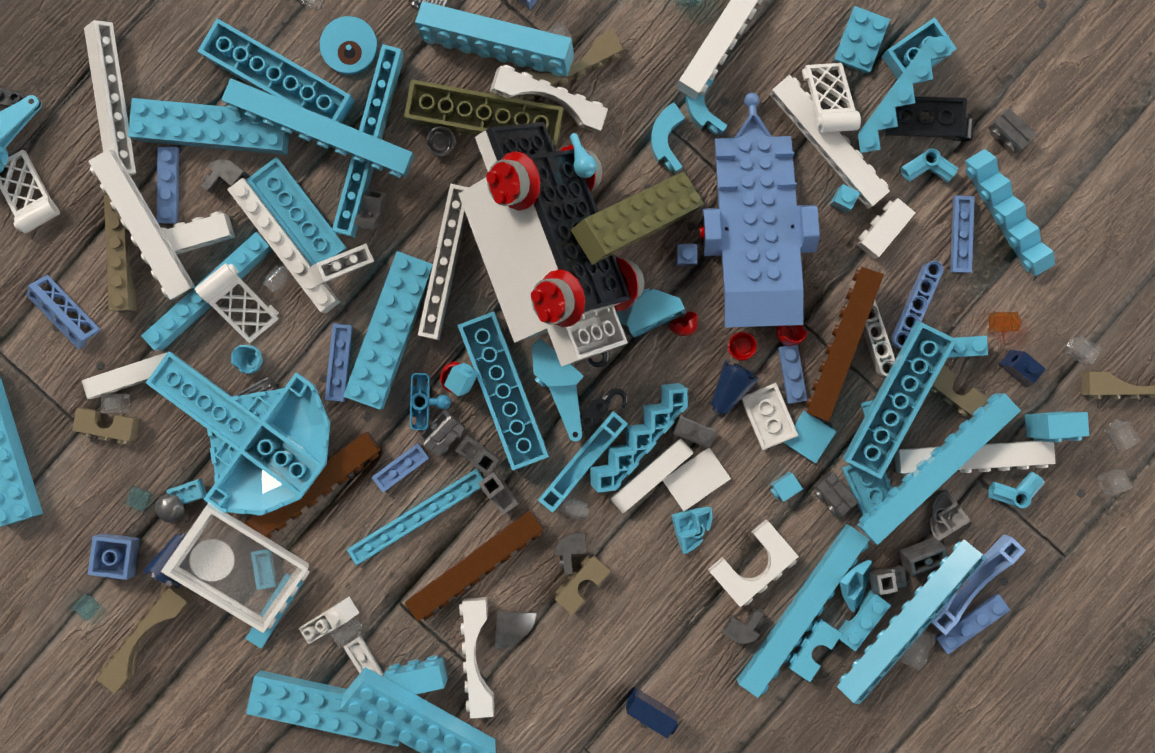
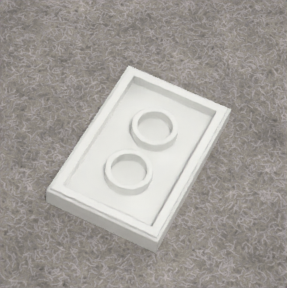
[741,383,798,450]
[662,448,731,511]

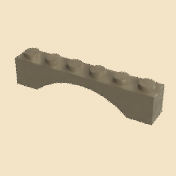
[516,29,623,102]
[104,195,137,312]
[1081,372,1155,399]
[97,585,193,694]

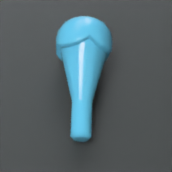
[570,133,597,178]

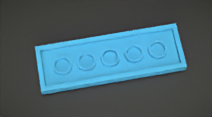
[246,157,347,265]

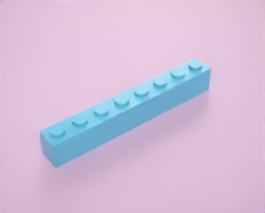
[141,232,273,351]

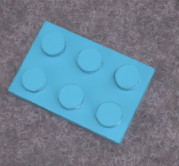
[833,6,890,74]

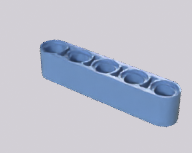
[890,261,943,349]

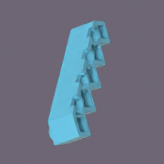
[858,35,951,153]
[965,149,1055,276]
[590,383,688,493]

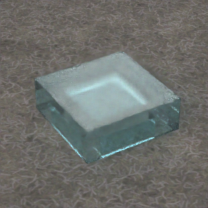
[125,486,152,511]
[72,593,101,621]

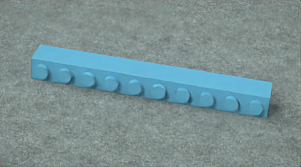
[332,44,404,239]
[221,78,415,178]
[857,393,1021,545]
[737,524,870,698]
[837,540,987,704]

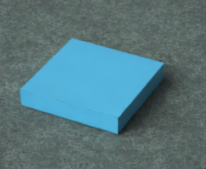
[783,410,836,463]

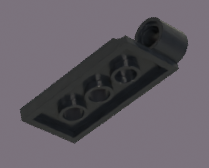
[885,96,974,142]

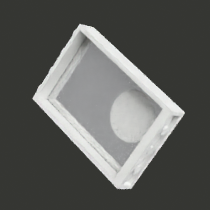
[161,503,310,633]

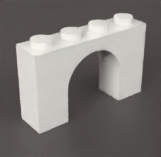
[708,519,799,607]

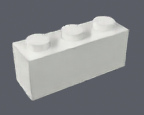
[857,198,915,259]
[308,244,374,286]

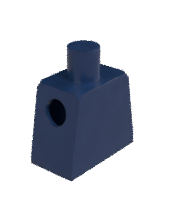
[998,350,1046,387]

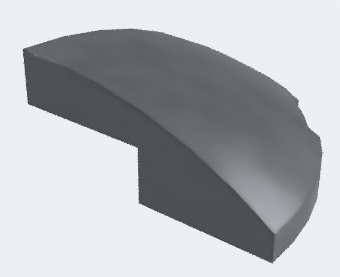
[930,489,971,541]
[495,611,537,648]

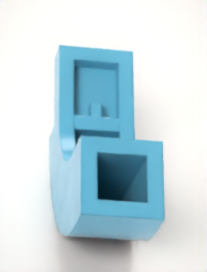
[686,78,727,136]
[650,102,685,175]

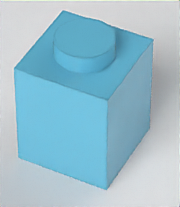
[829,184,860,213]
[444,363,478,396]
[770,472,803,502]

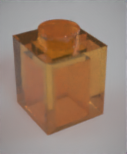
[989,312,1021,332]

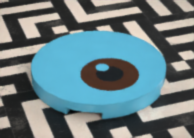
[320,16,378,75]

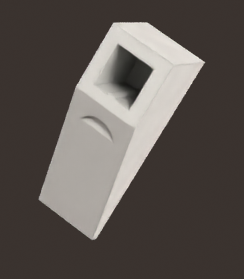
[299,597,359,644]

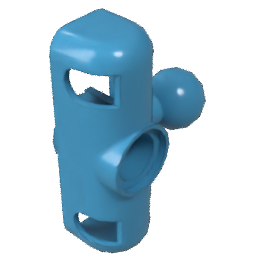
[410,373,451,430]

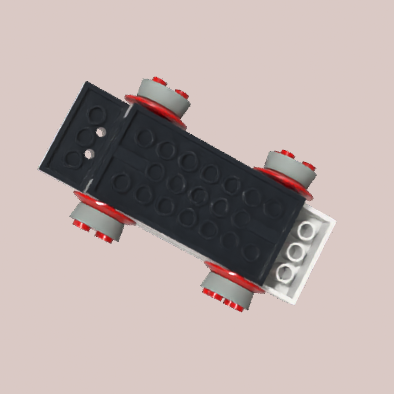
[459,122,645,367]

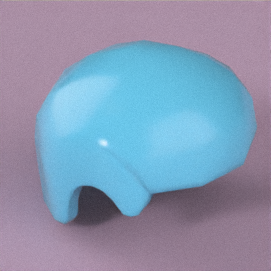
[231,345,263,374]

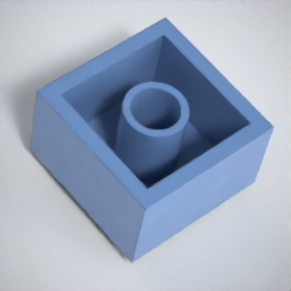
[88,533,140,580]

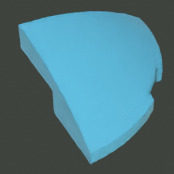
[671,507,712,554]
[840,560,872,612]

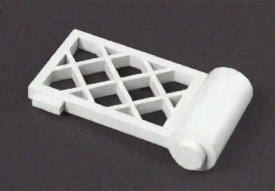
[802,63,861,133]
[0,150,60,234]
[195,263,279,343]

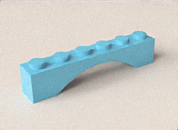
[538,411,628,513]

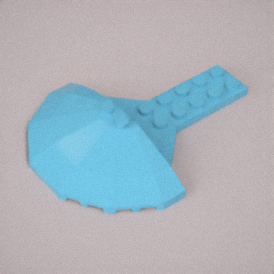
[146,351,330,515]

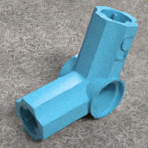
[900,149,958,183]
[988,471,1045,508]

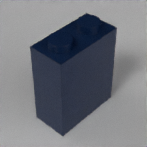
[625,687,678,739]

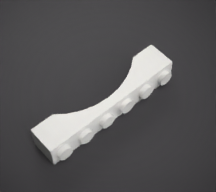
[490,65,608,133]
[459,597,495,718]

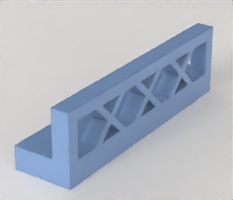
[26,275,100,350]

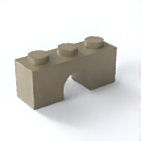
[929,365,988,418]
[72,408,141,444]
[555,554,611,615]

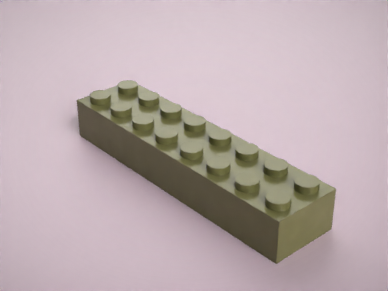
[404,79,564,150]
[571,172,704,265]

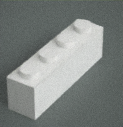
[161,211,235,255]

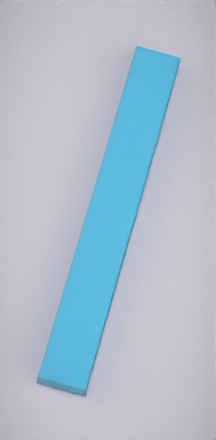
[346,469,484,566]

